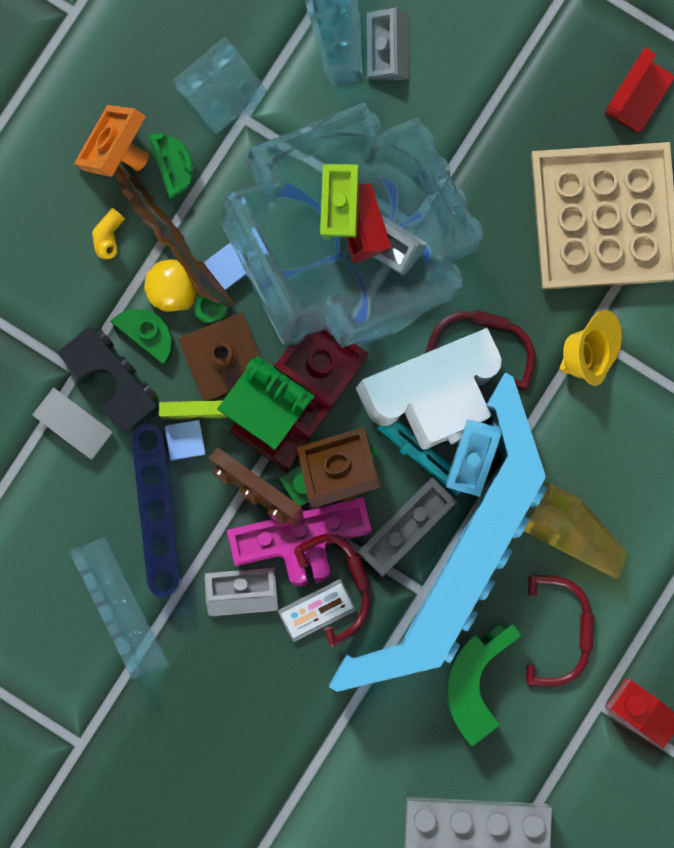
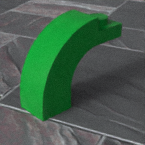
[446,623,522,747]

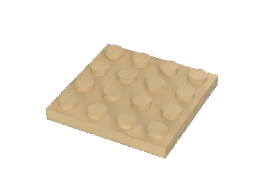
[531,142,674,290]

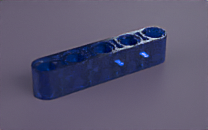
[132,424,182,597]

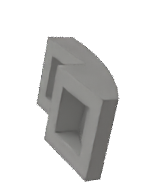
[32,387,113,460]

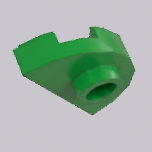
[147,133,194,201]
[110,309,172,366]

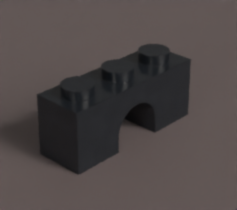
[57,326,159,436]

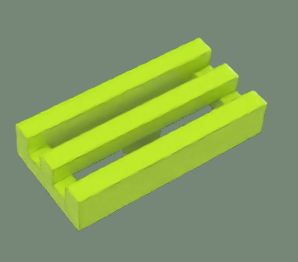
[159,401,228,420]

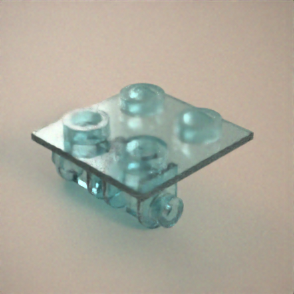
[173,36,267,135]

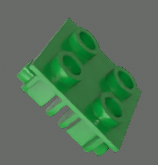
[217,356,314,450]

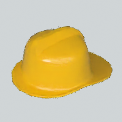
[560,310,622,386]

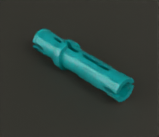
[377,420,461,497]

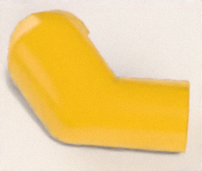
[92,208,125,260]

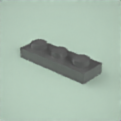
[358,477,457,577]

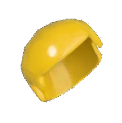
[144,259,201,312]

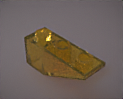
[524,482,628,579]

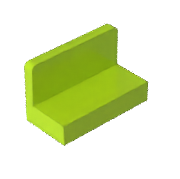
[320,164,360,240]

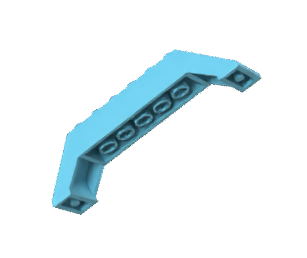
[329,372,547,692]

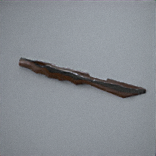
[114,161,234,308]

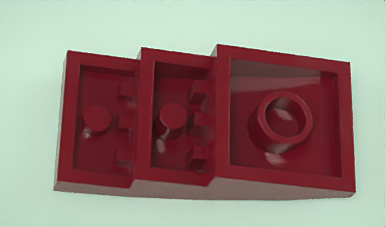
[229,314,370,472]

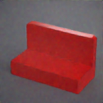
[604,47,674,133]

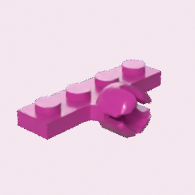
[227,497,372,586]

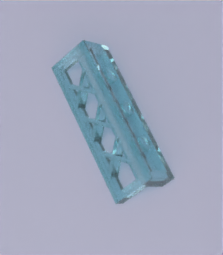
[69,537,168,680]

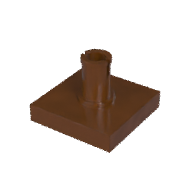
[178,312,261,401]
[297,427,380,508]

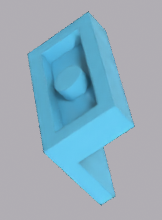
[446,417,502,497]

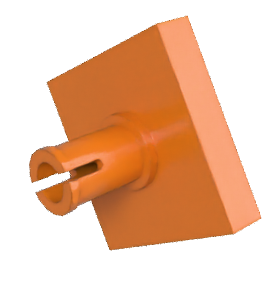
[74,105,149,177]

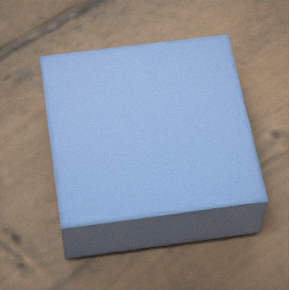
[204,242,253,291]
[165,420,206,461]

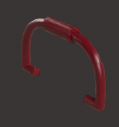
[425,310,536,391]
[294,533,371,647]
[526,575,594,687]

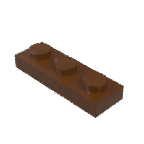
[209,447,304,528]

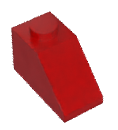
[605,678,674,749]

